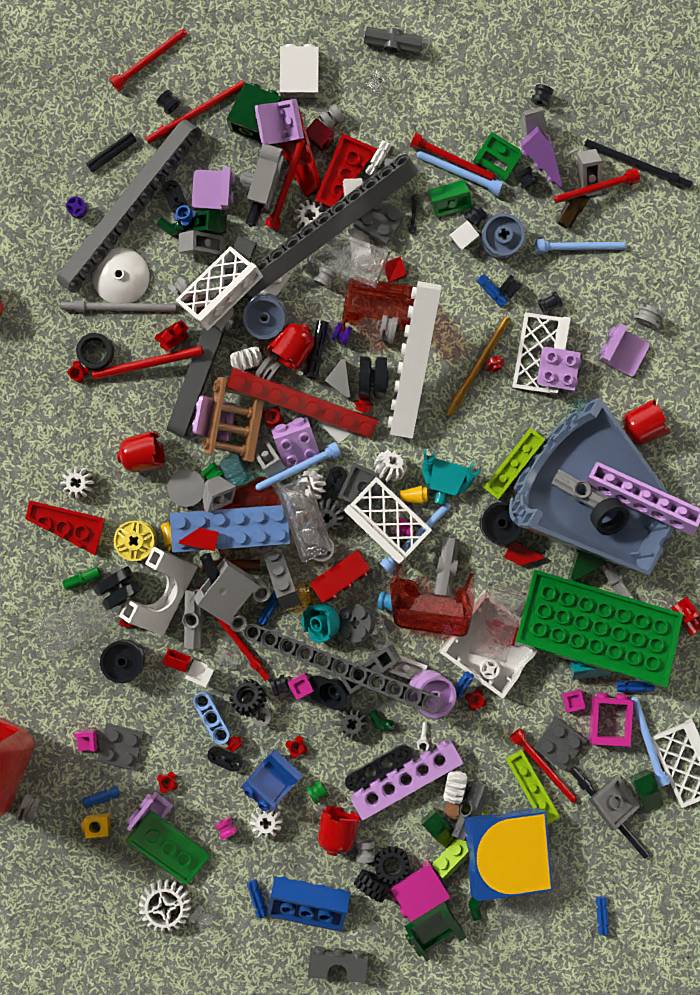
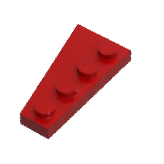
[277,109,321,197]
[314,133,377,209]
[25,500,105,556]

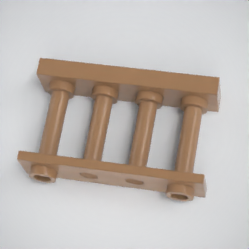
[203,377,264,462]

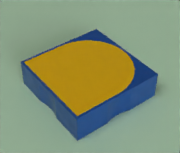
[464,808,553,901]

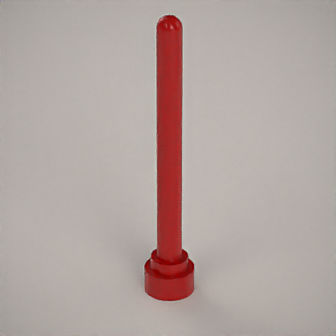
[109,29,187,92]
[409,133,495,181]
[264,139,305,230]
[554,168,640,203]
[509,728,577,803]

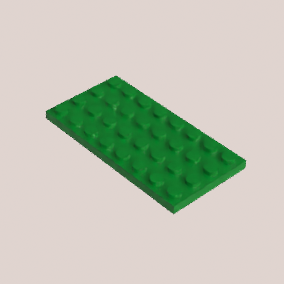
[515,569,683,688]

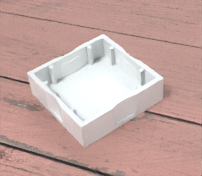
[439,590,538,699]

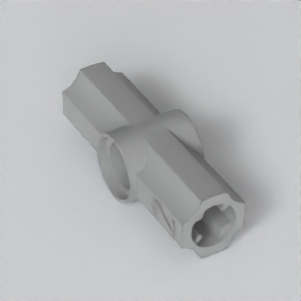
[551,469,609,508]
[434,537,460,596]
[182,589,204,649]

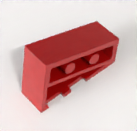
[309,550,370,603]

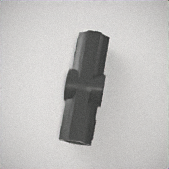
[364,26,423,55]
[451,781,488,842]

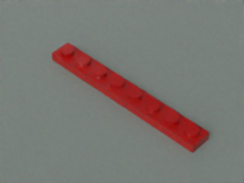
[227,367,378,438]

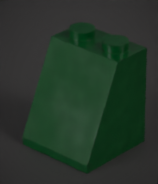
[226,83,281,142]

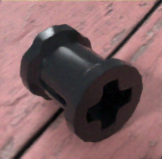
[538,291,563,315]

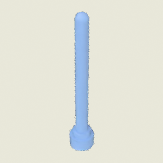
[417,151,504,196]
[535,239,627,254]
[256,442,341,491]
[380,503,451,574]
[631,697,670,787]

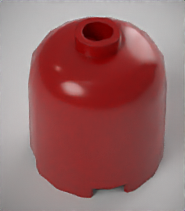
[266,323,314,372]
[622,399,670,445]
[117,431,165,473]
[317,806,360,856]

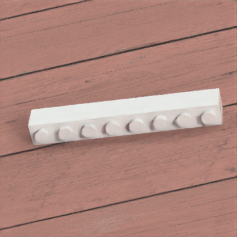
[387,281,441,438]

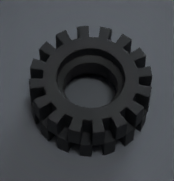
[229,679,267,717]
[375,846,410,884]
[354,869,391,903]

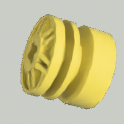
[114,521,159,561]

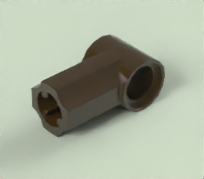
[555,188,590,230]

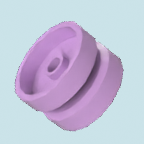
[409,670,456,718]

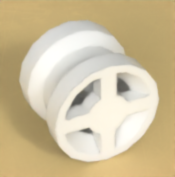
[479,659,500,679]

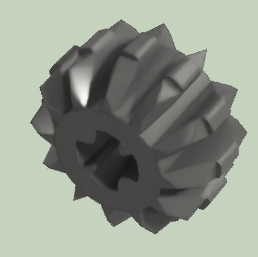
[313,498,346,531]
[336,706,368,740]

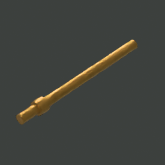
[445,316,511,417]

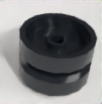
[358,356,389,400]
[479,502,523,544]
[92,566,143,611]
[100,639,146,684]

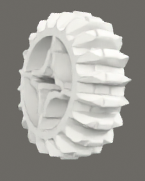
[139,879,192,933]

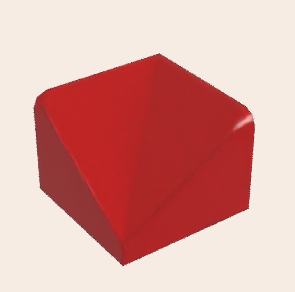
[382,256,407,283]

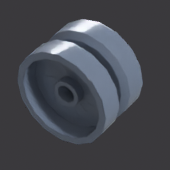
[480,213,525,259]
[243,293,287,339]

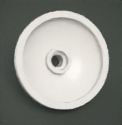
[92,248,150,303]

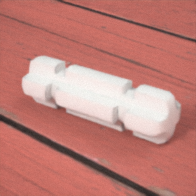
[366,140,391,177]

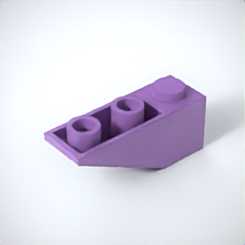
[521,126,563,187]

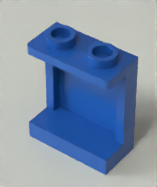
[241,749,303,813]

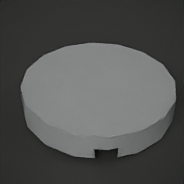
[167,469,205,507]

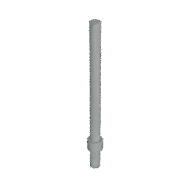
[61,300,177,312]

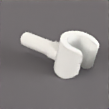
[417,723,429,751]

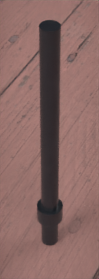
[584,139,693,189]
[569,766,650,859]

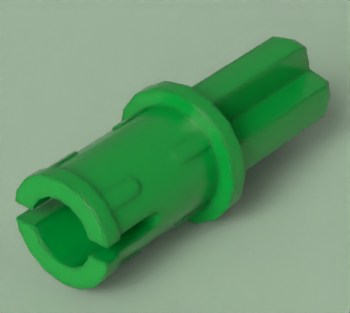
[62,566,102,590]

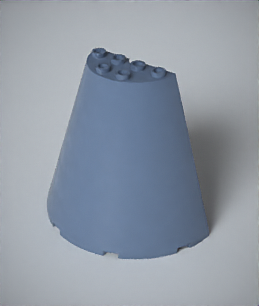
[509,398,674,576]

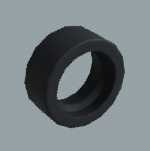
[76,333,114,370]
[590,498,630,535]

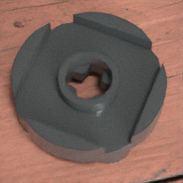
[339,604,375,643]

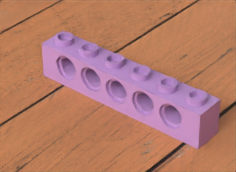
[587,462,700,536]
[351,740,463,821]

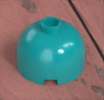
[301,603,340,643]

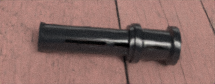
[302,320,329,379]

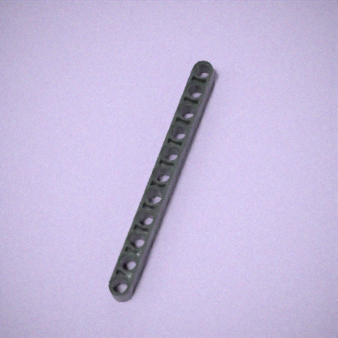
[57,120,202,293]
[247,154,418,297]
[167,236,257,437]
[244,624,443,713]

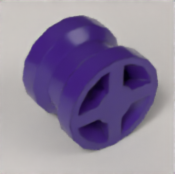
[66,196,88,218]
[331,322,353,346]

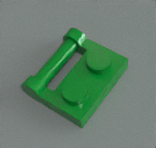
[473,132,523,182]

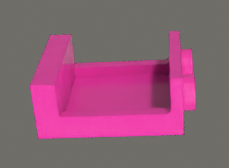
[389,860,451,922]

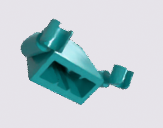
[422,449,482,505]

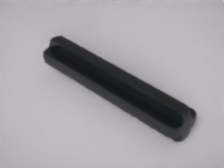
[86,132,137,172]

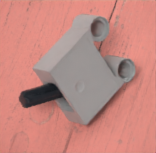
[240,143,285,227]
[194,553,271,632]

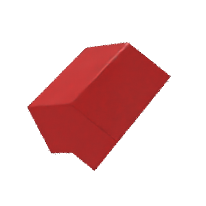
[163,648,191,672]

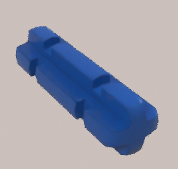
[477,274,508,307]
[257,590,278,626]
[455,671,474,699]
[616,681,655,692]
[82,786,120,809]
[247,879,267,918]
[596,896,609,936]

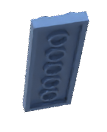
[170,505,290,552]

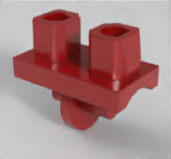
[154,320,189,352]
[670,597,700,636]

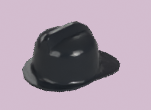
[308,675,349,710]

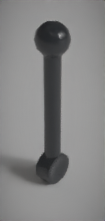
[408,194,419,234]

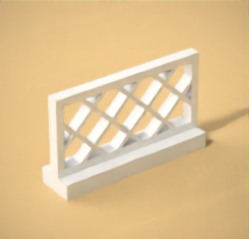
[176,246,263,331]
[512,312,571,396]
[344,477,432,564]
[651,718,700,808]

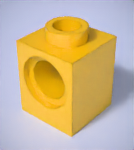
[81,813,112,839]

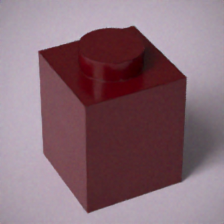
[306,118,334,152]

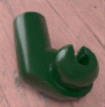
[157,218,185,235]
[368,709,395,732]
[468,897,484,921]

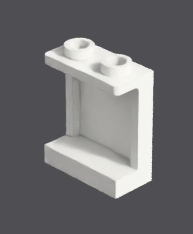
[280,44,319,98]

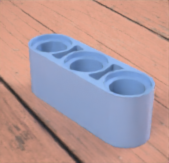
[193,691,231,744]

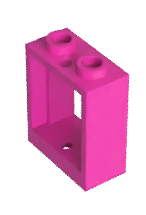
[589,693,633,747]

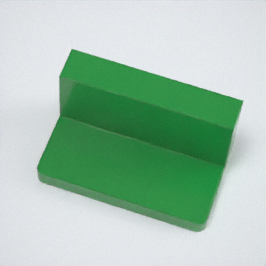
[428,180,472,218]

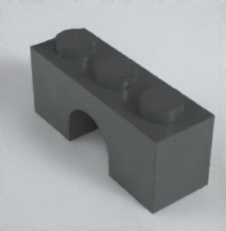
[263,547,301,611]
[341,646,403,694]
[308,946,368,983]

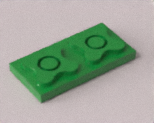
[126,810,211,886]

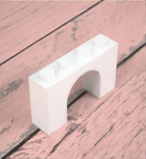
[119,547,198,635]

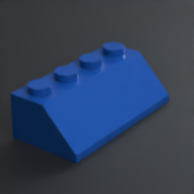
[266,876,350,932]

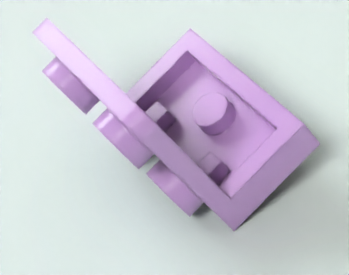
[255,99,304,145]
[192,167,235,210]
[599,323,650,376]
[537,347,581,393]
[192,396,237,442]
[271,417,320,469]
[127,791,173,831]

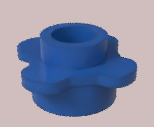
[174,205,196,226]

